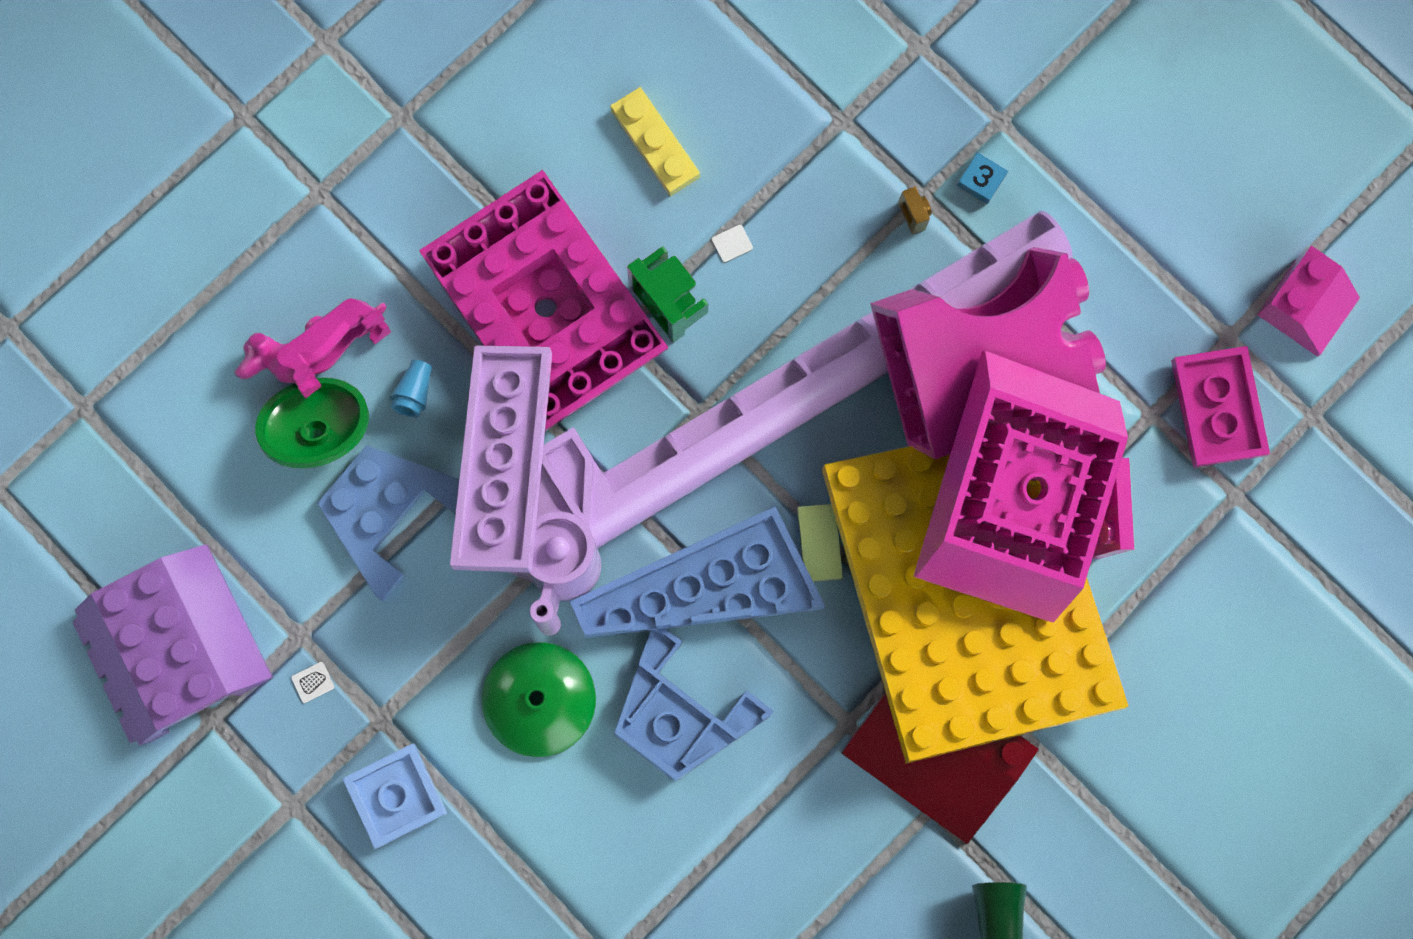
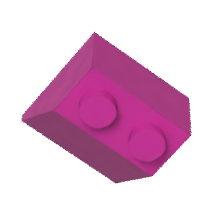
[1257,245,1360,357]

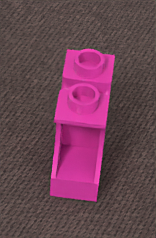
[870,247,1106,459]

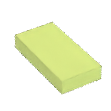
[797,504,843,582]

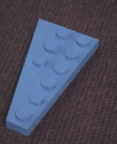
[569,506,825,638]

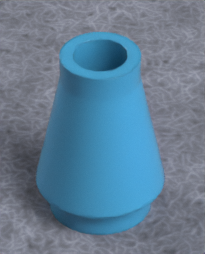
[390,360,432,418]

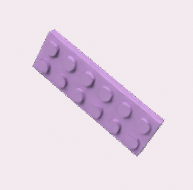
[450,346,552,572]

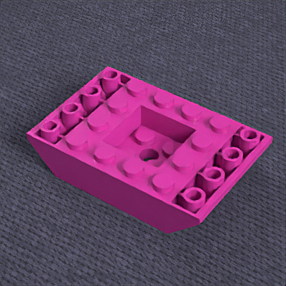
[419,169,669,432]
[913,351,1128,623]

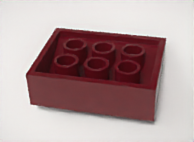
[841,691,1039,844]

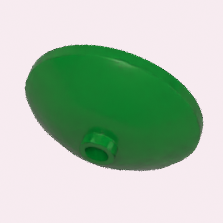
[255,378,369,468]
[482,642,596,757]

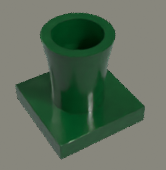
[972,882,1027,939]

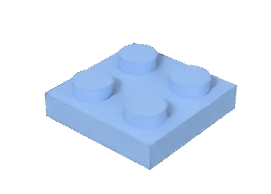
[342,743,447,849]

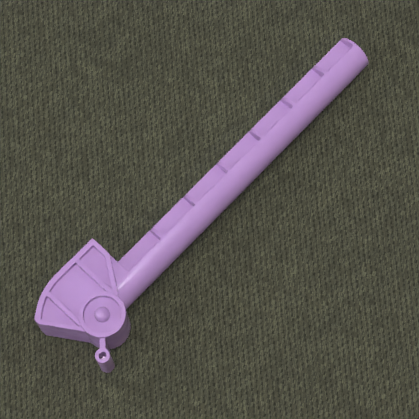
[510,211,1073,636]

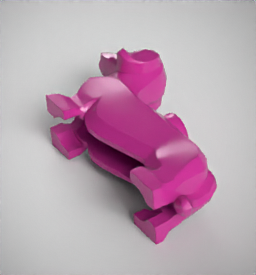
[234,298,391,398]

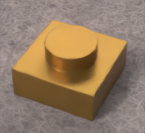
[898,186,932,235]

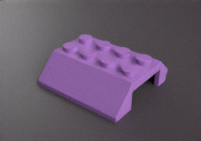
[72,544,273,745]

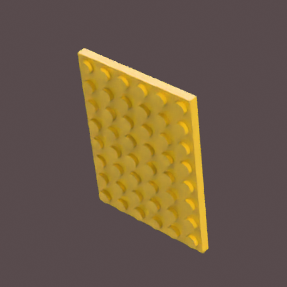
[822,446,1129,763]

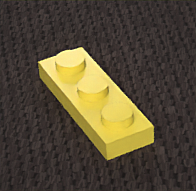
[610,87,700,197]

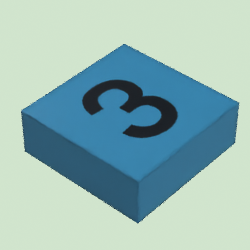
[957,152,1008,204]

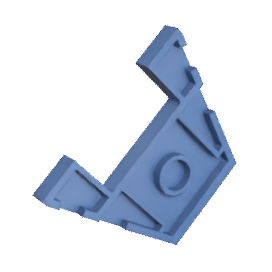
[318,445,460,602]
[614,629,774,782]

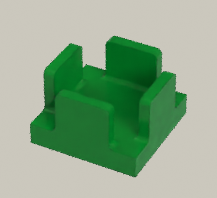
[627,246,709,343]

